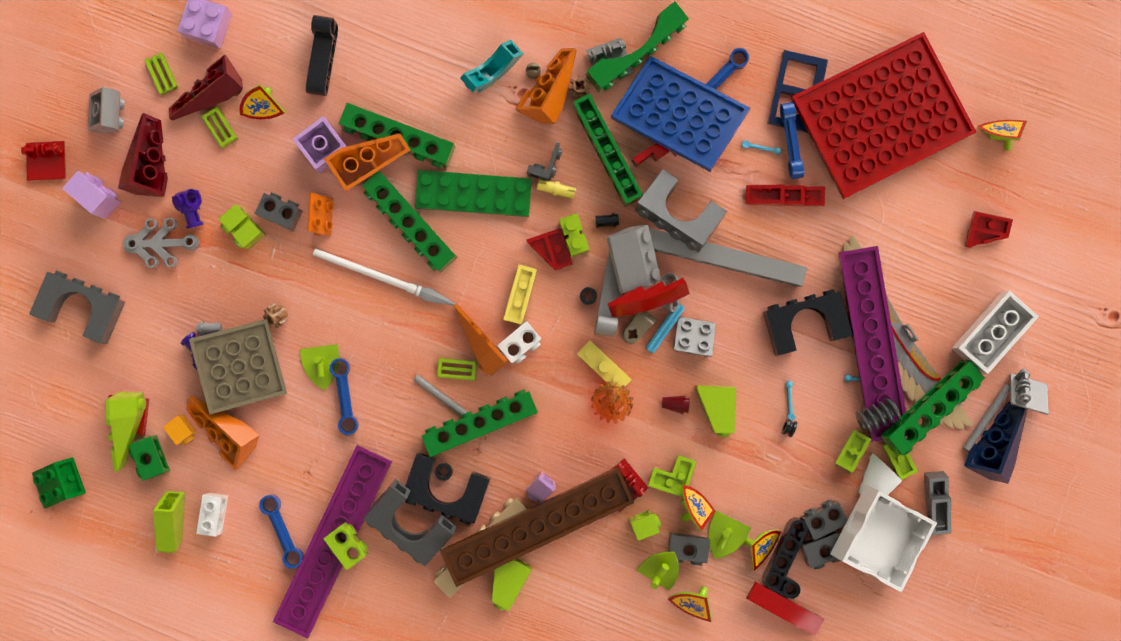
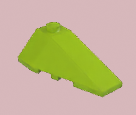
[105,391,146,472]

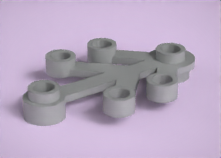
[123,218,200,268]

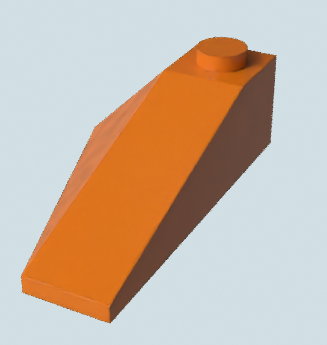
[515,48,577,124]
[324,134,410,192]
[454,303,509,376]
[186,396,259,470]

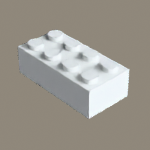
[951,291,1039,374]

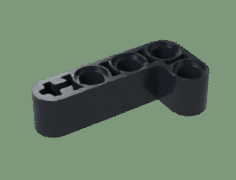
[306,15,338,96]
[762,517,808,599]

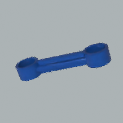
[706,48,749,90]
[780,102,805,179]
[330,358,359,435]
[259,494,304,568]

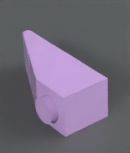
[526,471,556,503]

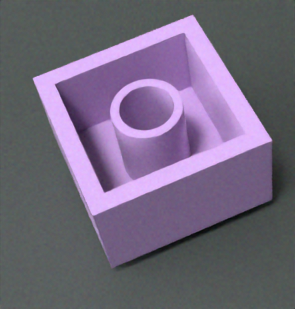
[178,0,232,49]
[293,116,347,173]
[62,171,121,219]

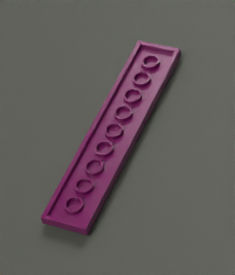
[838,246,908,442]
[273,445,393,639]

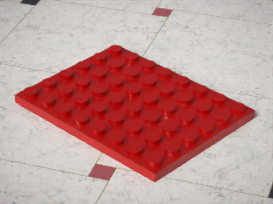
[790,32,977,199]

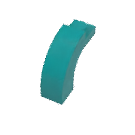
[460,40,524,93]

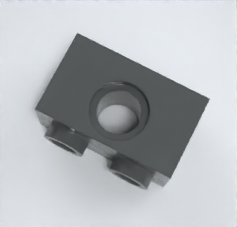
[800,531,841,570]
[667,532,710,566]

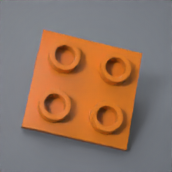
[307,192,334,236]

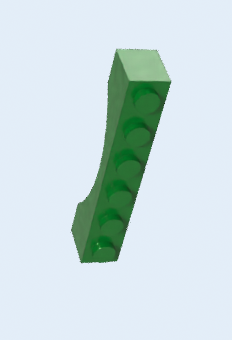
[584,1,689,92]

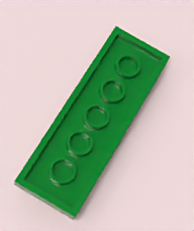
[415,170,532,217]

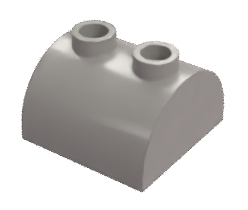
[88,87,125,133]

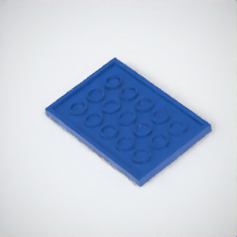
[611,56,750,172]

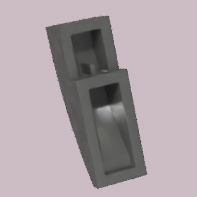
[924,471,951,535]

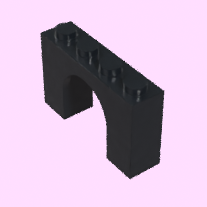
[763,289,853,356]
[405,453,491,525]

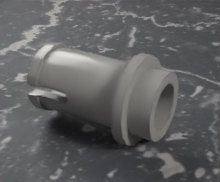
[196,321,222,336]

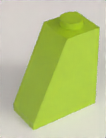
[695,385,736,437]
[153,491,185,553]
[492,558,532,611]

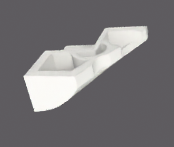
[857,453,902,495]

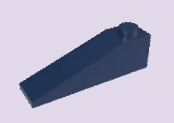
[964,402,1028,484]

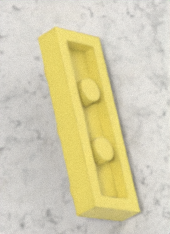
[503,265,537,325]
[577,341,632,394]

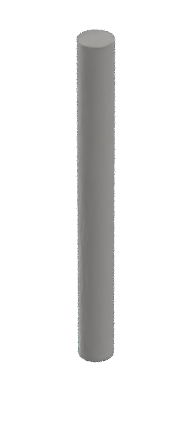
[413,375,479,425]
[963,384,1011,451]

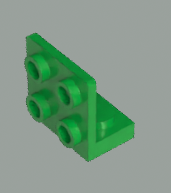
[32,457,86,509]

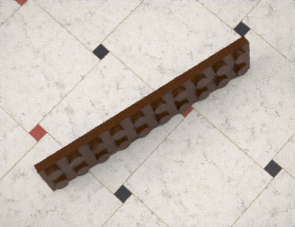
[440,467,634,587]

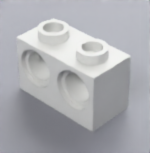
[497,321,542,364]
[196,493,228,537]

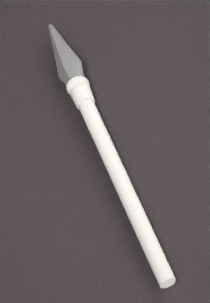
[313,248,456,306]

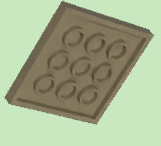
[189,319,287,414]

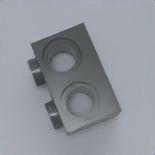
[254,192,303,232]
[800,499,847,540]

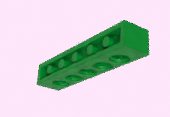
[573,93,643,207]
[338,103,456,168]
[362,171,457,273]
[880,360,985,455]
[422,389,538,457]

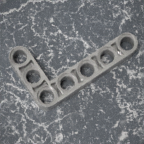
[594,251,621,338]

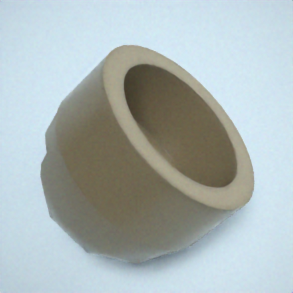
[526,62,541,79]

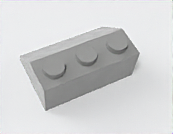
[606,225,661,293]

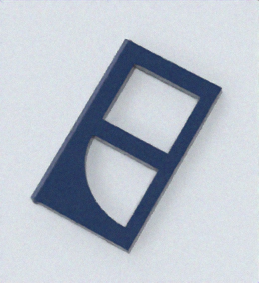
[767,50,828,134]

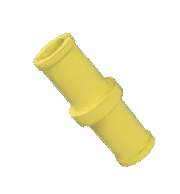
[536,178,576,199]

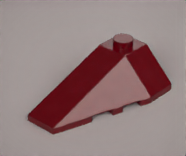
[169,55,243,121]
[118,113,168,197]

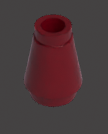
[662,396,690,415]

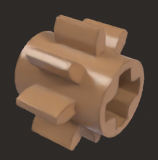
[568,75,592,98]
[263,303,288,328]

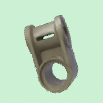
[622,311,657,344]

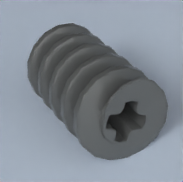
[856,398,901,434]

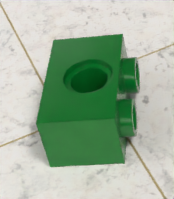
[129,435,170,481]

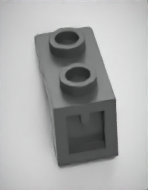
[527,142,563,181]

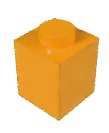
[163,415,198,445]

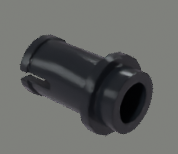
[595,213,619,228]

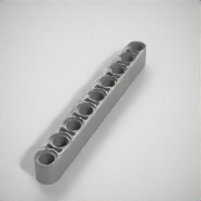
[649,228,807,287]

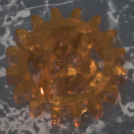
[591,382,633,424]

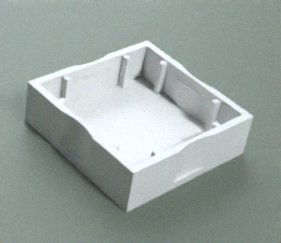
[830,485,937,592]

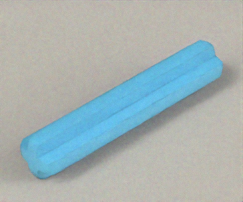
[646,304,685,353]

